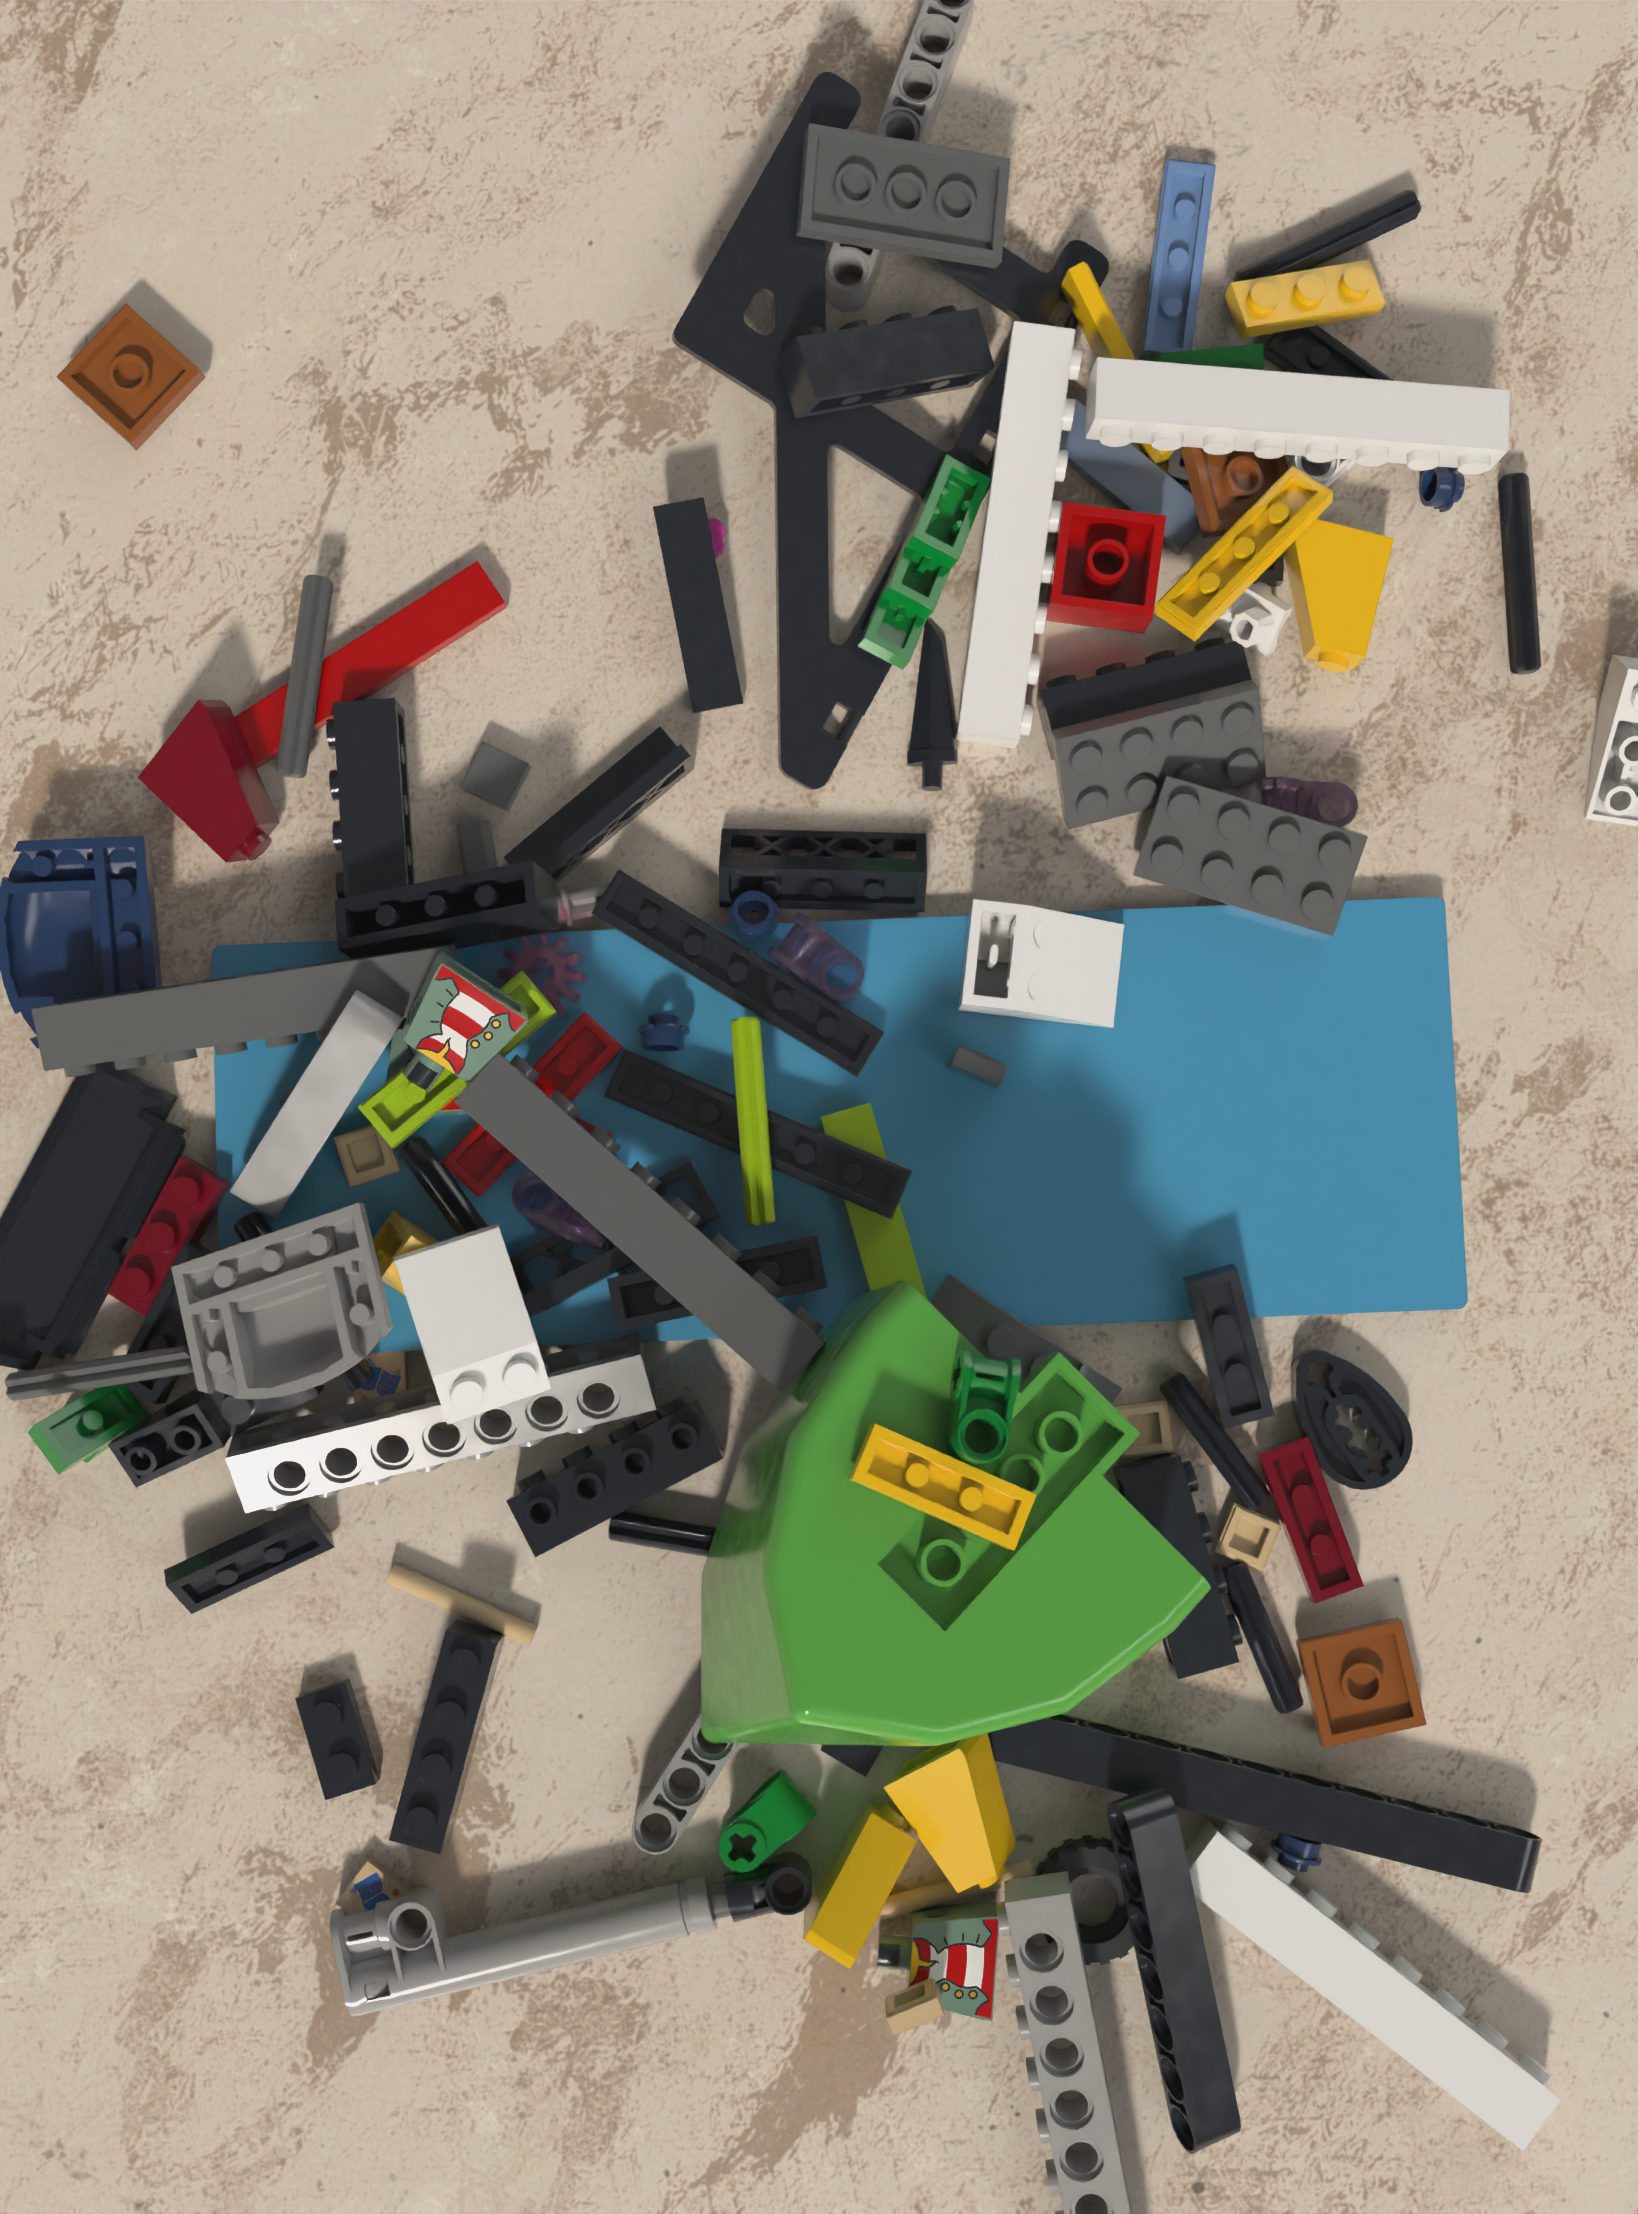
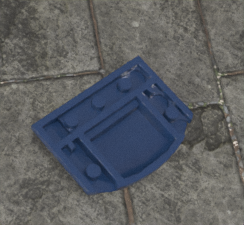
[0,836,162,1049]

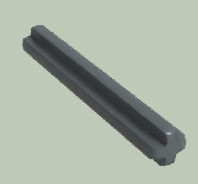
[276,575,334,778]
[5,1345,194,1401]

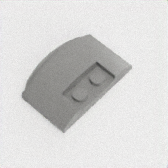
[171,1203,393,1399]

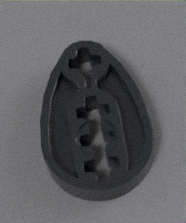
[1291,1349,1413,1490]

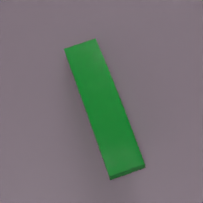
[858,454,991,670]

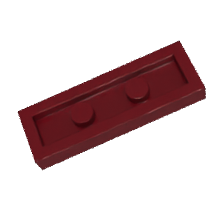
[107,1157,231,1317]
[1255,1435,1364,1604]

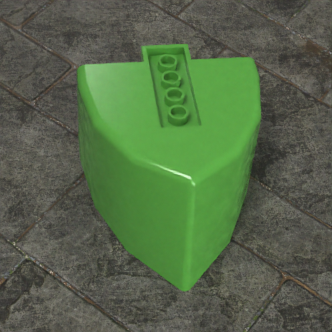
[701,1280,1211,1746]

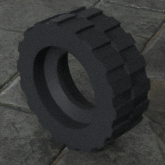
[1036,1835,1134,1965]

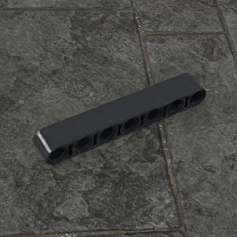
[1107,1784,1241,2154]

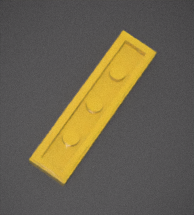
[1060,261,1175,465]
[1155,466,1333,642]

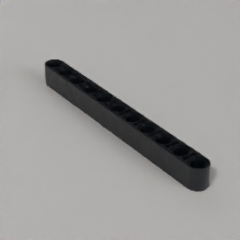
[988,1714,1542,1893]

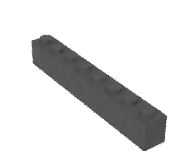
[31,943,458,1077]
[454,1053,825,1392]

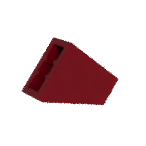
[137,699,280,863]

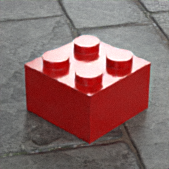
[1046,502,1166,634]

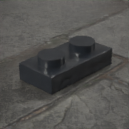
[295,1679,380,1800]

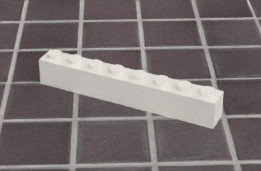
[955,321,1082,749]
[1085,357,1510,475]
[1185,1819,1561,2151]

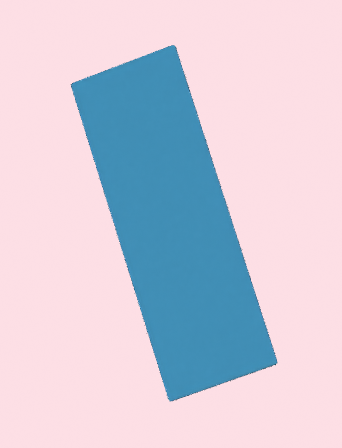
[212,897,1468,1353]

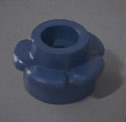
[1419,467,1465,512]
[728,890,779,940]
[638,1014,690,1052]
[1271,1832,1322,1872]

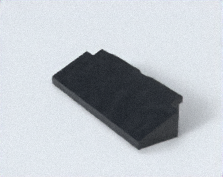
[0,1062,186,1371]

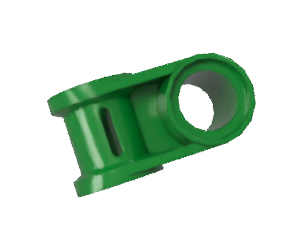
[944,1348,1021,1466]
[718,1770,818,1873]

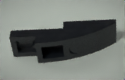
[108,1384,325,1488]

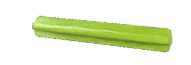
[731,1017,775,1226]

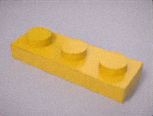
[1225,259,1385,339]
[848,1423,1036,1550]

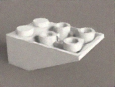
[1584,655,1638,826]
[958,899,1124,1028]

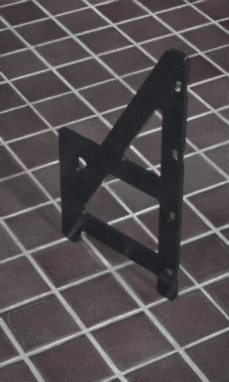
[672,72,1109,790]

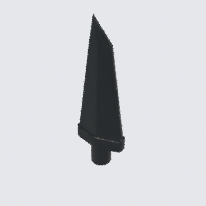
[907,619,958,791]

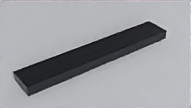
[591,869,884,1078]
[604,1049,913,1219]

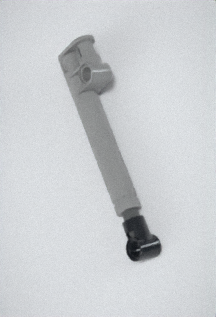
[330,1852,812,2017]

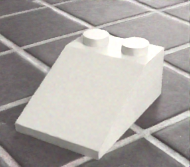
[393,1224,551,1425]

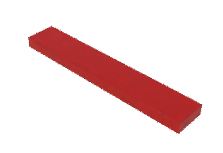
[234,560,507,769]

